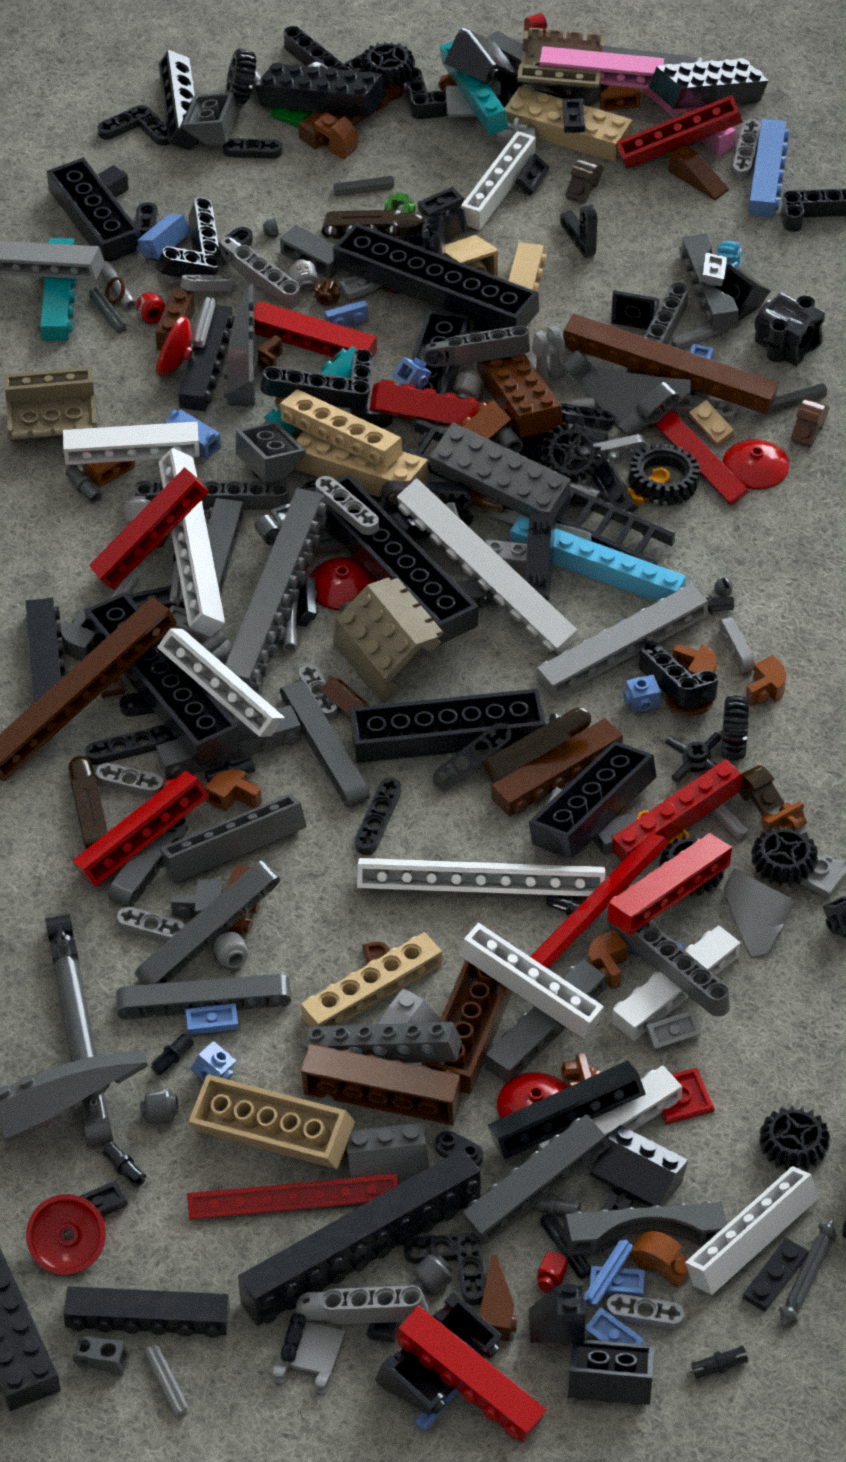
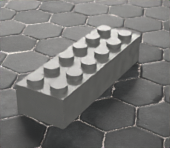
[430,422,571,518]

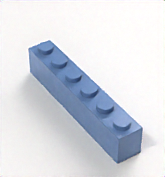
[749,119,789,218]

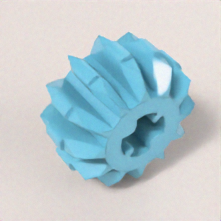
[716,241,742,269]

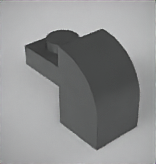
[61,608,98,661]
[171,879,223,918]

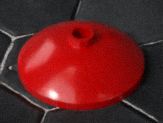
[155,316,193,378]
[722,439,789,490]
[310,557,377,610]
[497,1072,567,1118]
[26,1194,106,1275]

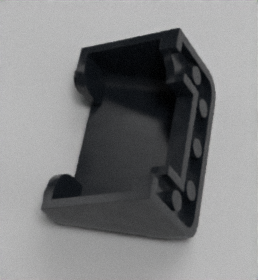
[444,27,523,95]
[375,1291,502,1415]

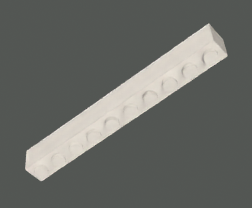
[158,448,225,637]
[397,478,579,655]
[357,858,605,896]

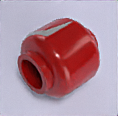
[136,292,166,324]

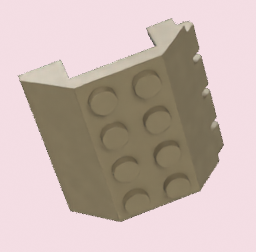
[517,28,605,90]
[4,367,97,440]
[333,577,443,703]

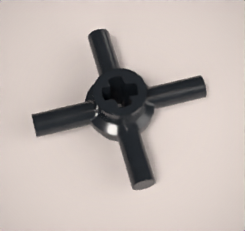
[665,732,722,783]

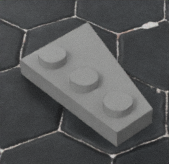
[796,854,846,899]

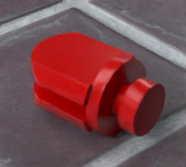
[537,1252,567,1292]

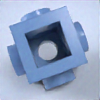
[392,357,432,390]
[623,675,661,713]
[190,1041,236,1081]

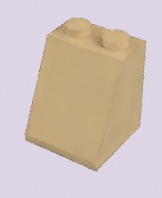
[442,235,498,277]

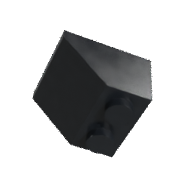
[715,264,771,321]
[611,290,660,330]
[529,1284,585,1343]

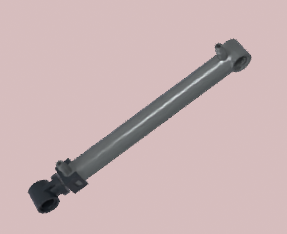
[45,914,113,1147]

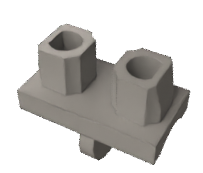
[496,118,536,149]

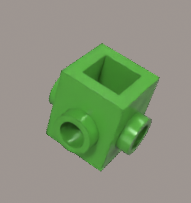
[384,192,416,213]

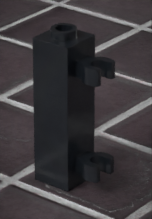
[525,511,556,601]

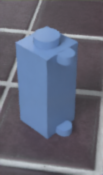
[136,214,191,259]
[166,409,221,460]

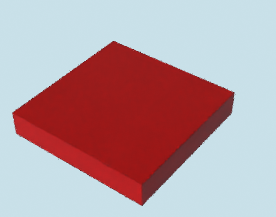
[661,1067,715,1125]

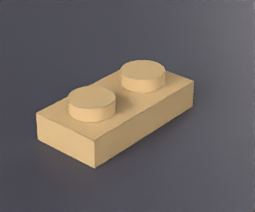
[689,400,734,446]

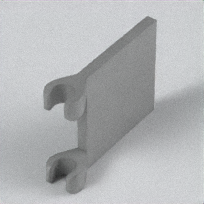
[446,81,501,118]
[273,1322,345,1395]

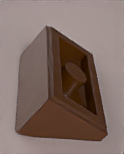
[321,677,371,716]

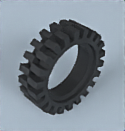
[628,443,700,505]

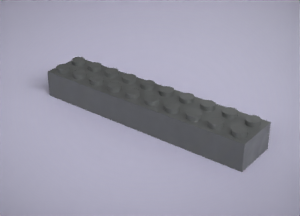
[225,488,328,696]

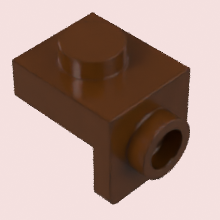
[257,335,282,369]

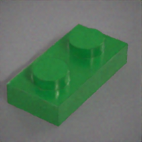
[271,107,314,128]

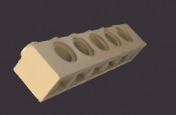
[280,389,402,469]
[301,932,442,1027]

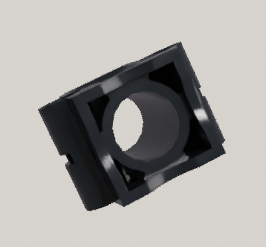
[754,292,825,366]

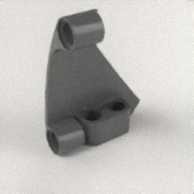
[562,350,691,436]

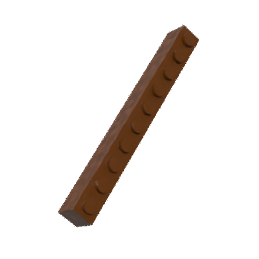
[563,313,779,415]
[0,597,177,782]

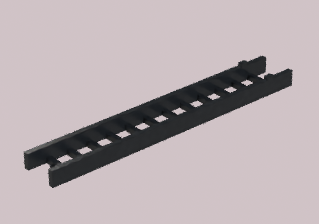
[402,417,675,565]

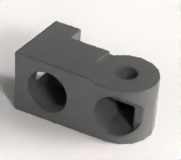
[592,814,637,856]
[73,1337,130,1376]

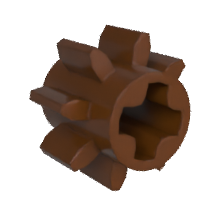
[314,279,340,306]

